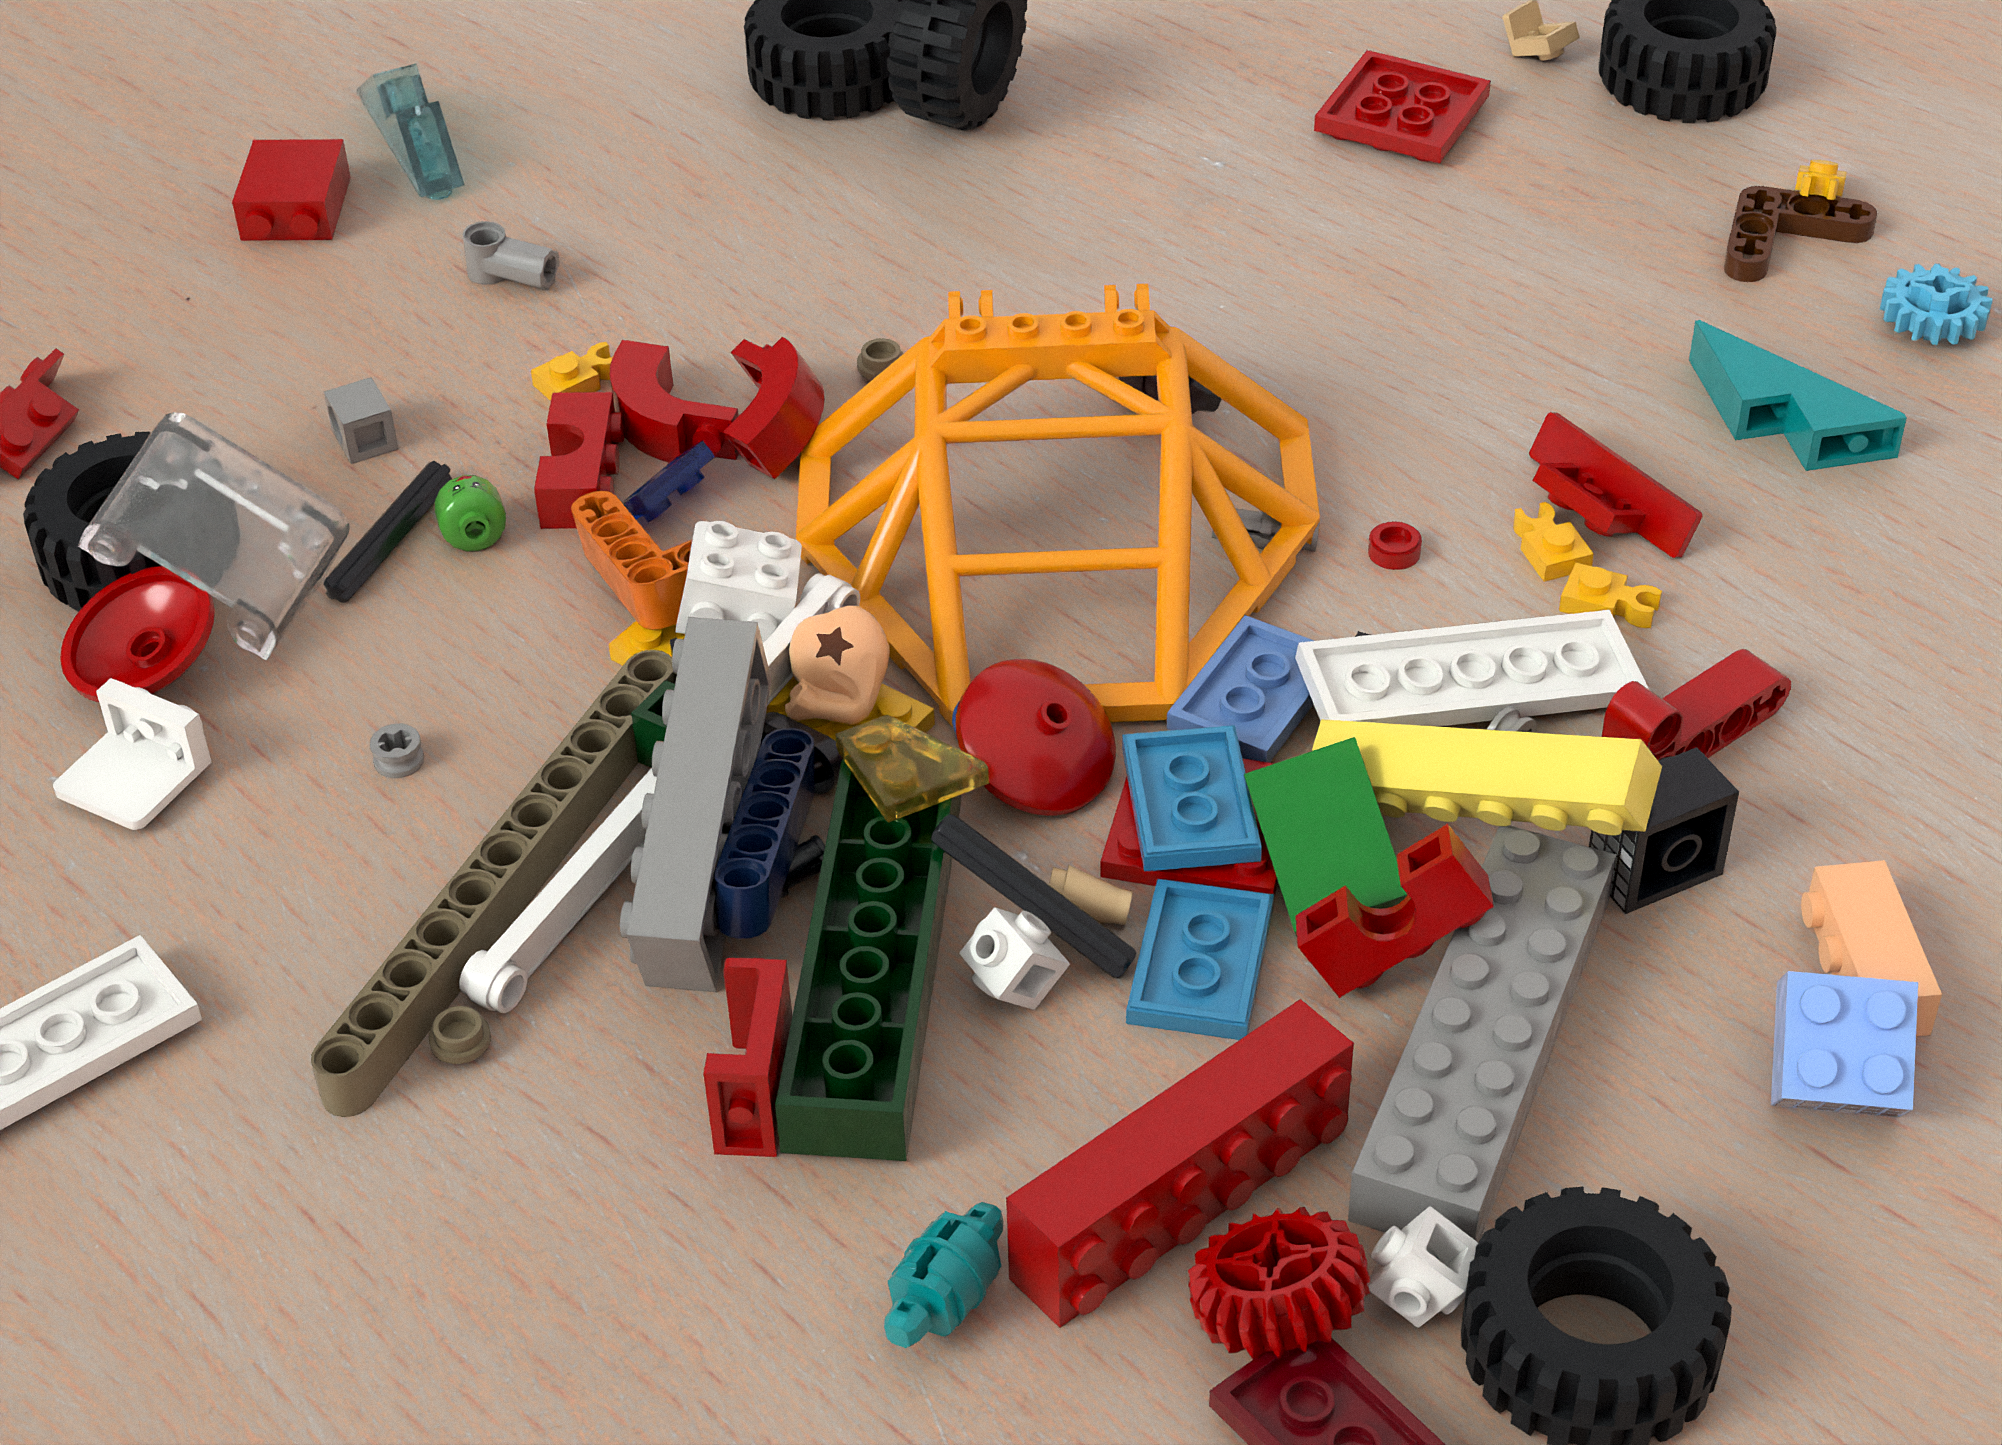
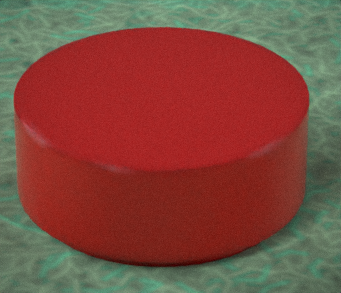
[1368,521,1422,570]

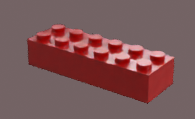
[1006,999,1354,1328]

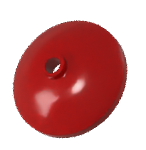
[60,566,215,702]
[956,659,1116,816]

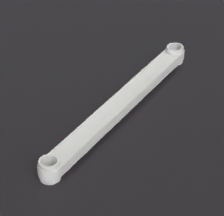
[459,573,860,1013]

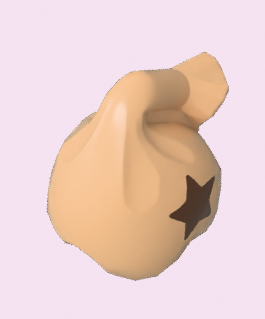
[785,605,890,725]

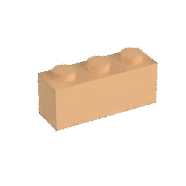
[1801,860,1942,1037]

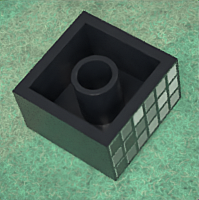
[1589,747,1739,914]

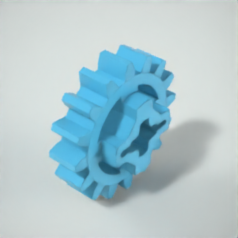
[1880,264,1993,345]

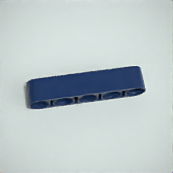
[715,728,815,939]

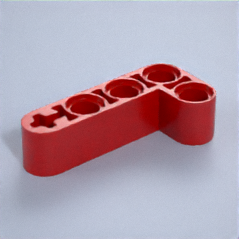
[1601,649,1791,761]

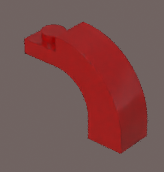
[723,337,825,479]
[610,340,739,465]

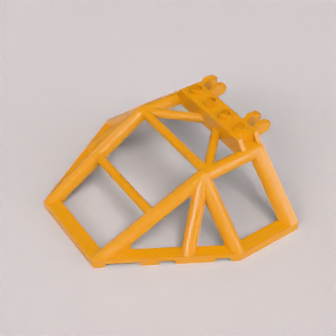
[796,283,1320,728]

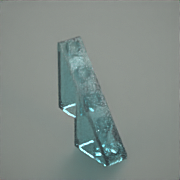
[356,63,465,200]

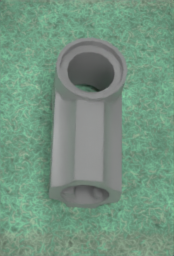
[463,221,559,290]

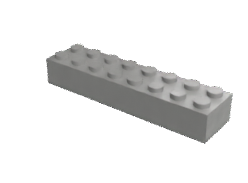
[1348,825,1616,1242]

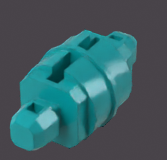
[884,1202,1004,1348]

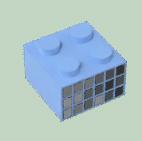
[1771,971,1918,1117]

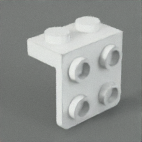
[675,521,802,643]
[53,678,212,830]

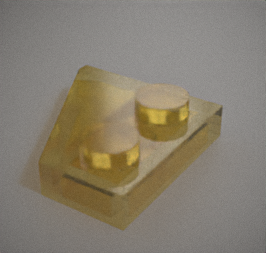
[835,714,989,822]

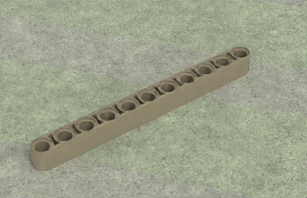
[311,650,676,1117]

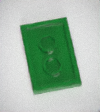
[1244,737,1408,937]

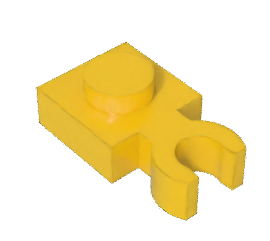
[1795,159,1847,200]
[531,342,613,401]
[1513,502,1594,582]
[1559,563,1662,628]

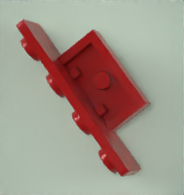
[0,348,79,479]
[1529,412,1702,558]

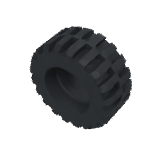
[744,0,902,120]
[887,0,1027,131]
[1598,0,1777,123]
[23,432,239,612]
[1461,1187,1732,1445]

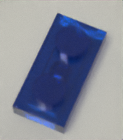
[622,440,715,523]

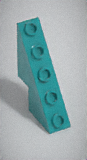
[1689,320,1907,471]

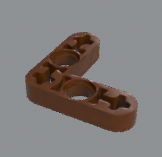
[1724,186,1877,282]

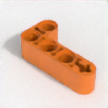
[571,491,692,629]

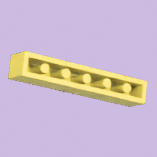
[1312,719,1662,835]

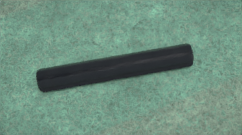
[323,461,452,603]
[931,814,1137,979]

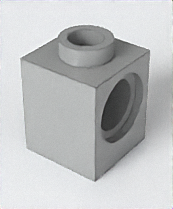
[324,377,399,464]

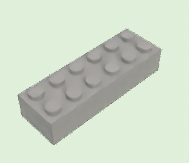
[620,617,772,992]

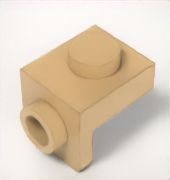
[1503,0,1580,60]

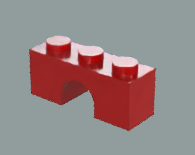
[534,392,625,529]
[1295,824,1494,998]

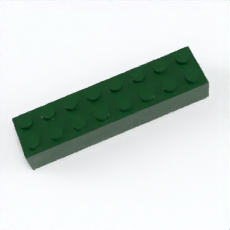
[775,746,961,1161]

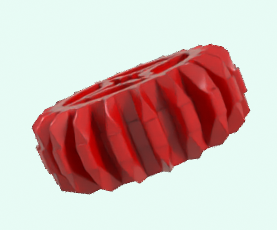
[1188,1207,1370,1359]

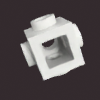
[959,907,1070,1010]
[1369,1206,1478,1328]

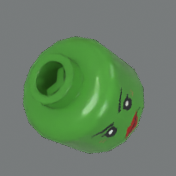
[435,475,506,552]

